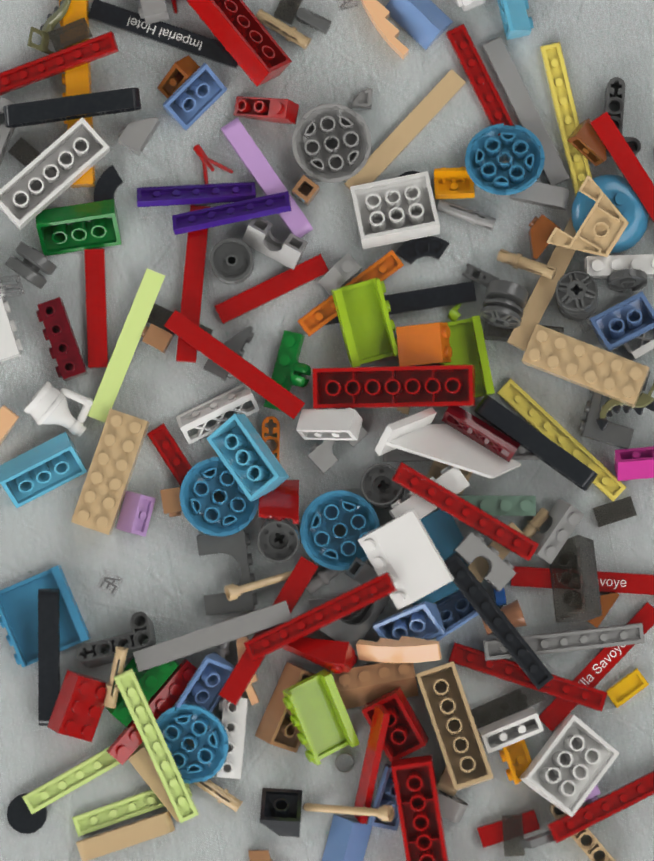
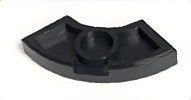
[94,165,123,202]
[395,236,450,265]

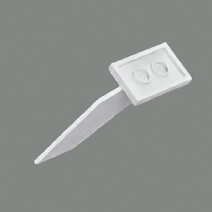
[375,407,521,479]

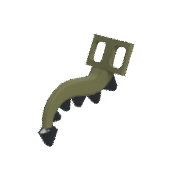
[27,0,71,54]
[596,384,654,431]

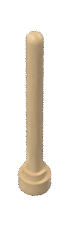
[224,570,293,601]
[303,803,394,822]

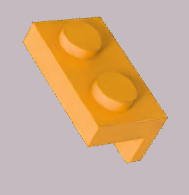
[433,166,475,199]
[499,739,532,785]

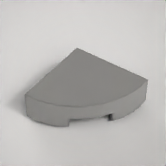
[352,89,372,109]

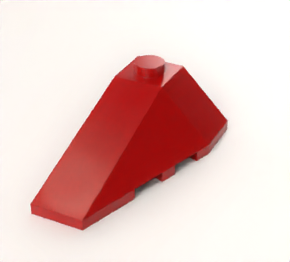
[282,637,358,674]

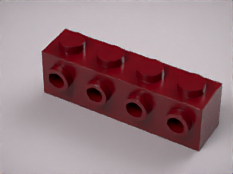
[36,297,88,381]

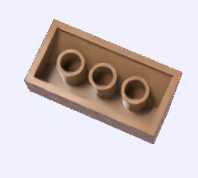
[255,662,315,753]
[333,662,419,709]

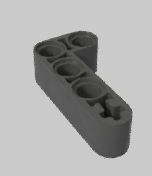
[604,77,641,157]
[76,612,156,668]

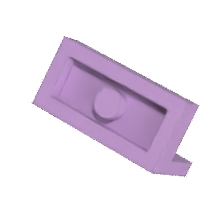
[116,491,156,537]

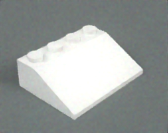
[350,171,440,249]
[358,509,454,610]
[519,715,620,817]

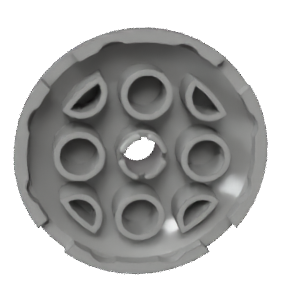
[292,104,371,183]

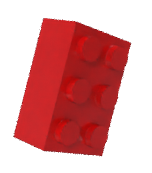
[47,670,107,742]
[361,687,429,763]

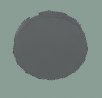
[607,269,648,292]

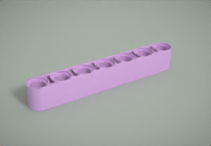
[220,118,313,238]

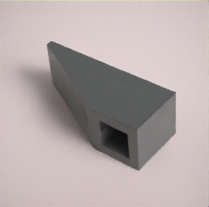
[203,326,255,381]

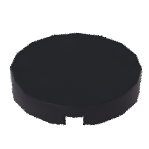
[7,793,48,834]

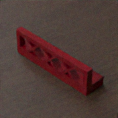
[441,406,520,462]

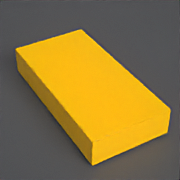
[605,668,649,708]

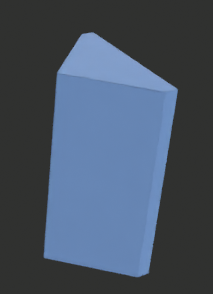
[385,0,453,50]
[162,63,228,130]
[590,292,654,352]
[435,590,479,641]
[373,601,445,640]
[175,652,235,712]
[367,764,400,831]
[322,814,372,861]

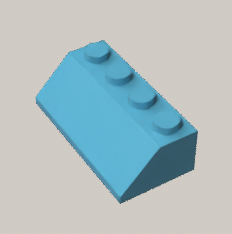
[497,0,534,40]
[206,414,289,502]
[0,432,87,508]

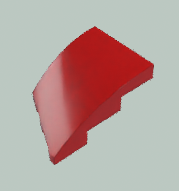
[259,480,299,524]

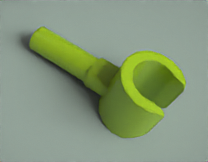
[448,303,462,321]

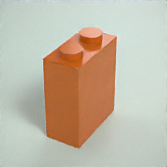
[396,322,452,366]

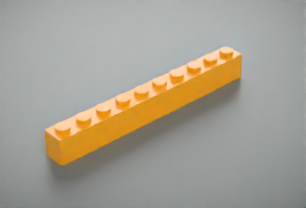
[59,0,95,188]

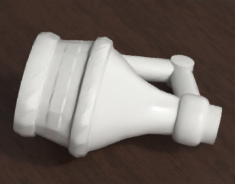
[24,381,93,437]

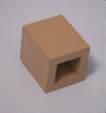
[292,175,320,206]
[141,323,174,353]
[160,487,182,517]

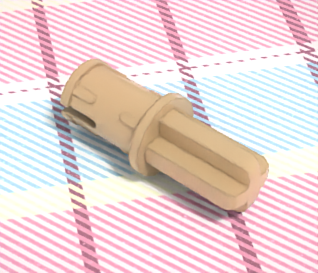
[522,508,550,539]

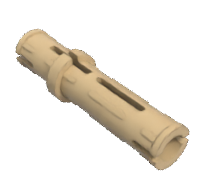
[256,9,311,50]
[497,249,557,280]
[104,646,128,708]
[194,779,243,812]

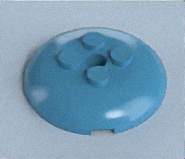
[465,123,545,195]
[571,175,649,254]
[180,457,259,537]
[300,490,380,570]
[156,704,229,784]

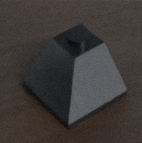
[260,788,302,837]

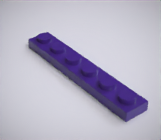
[137,182,256,207]
[172,191,292,235]

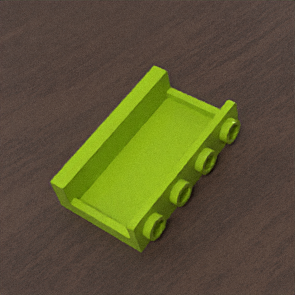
[331,277,398,367]
[439,315,495,398]
[282,669,360,766]

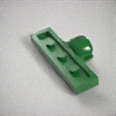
[264,330,311,411]

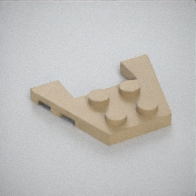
[547,176,629,257]

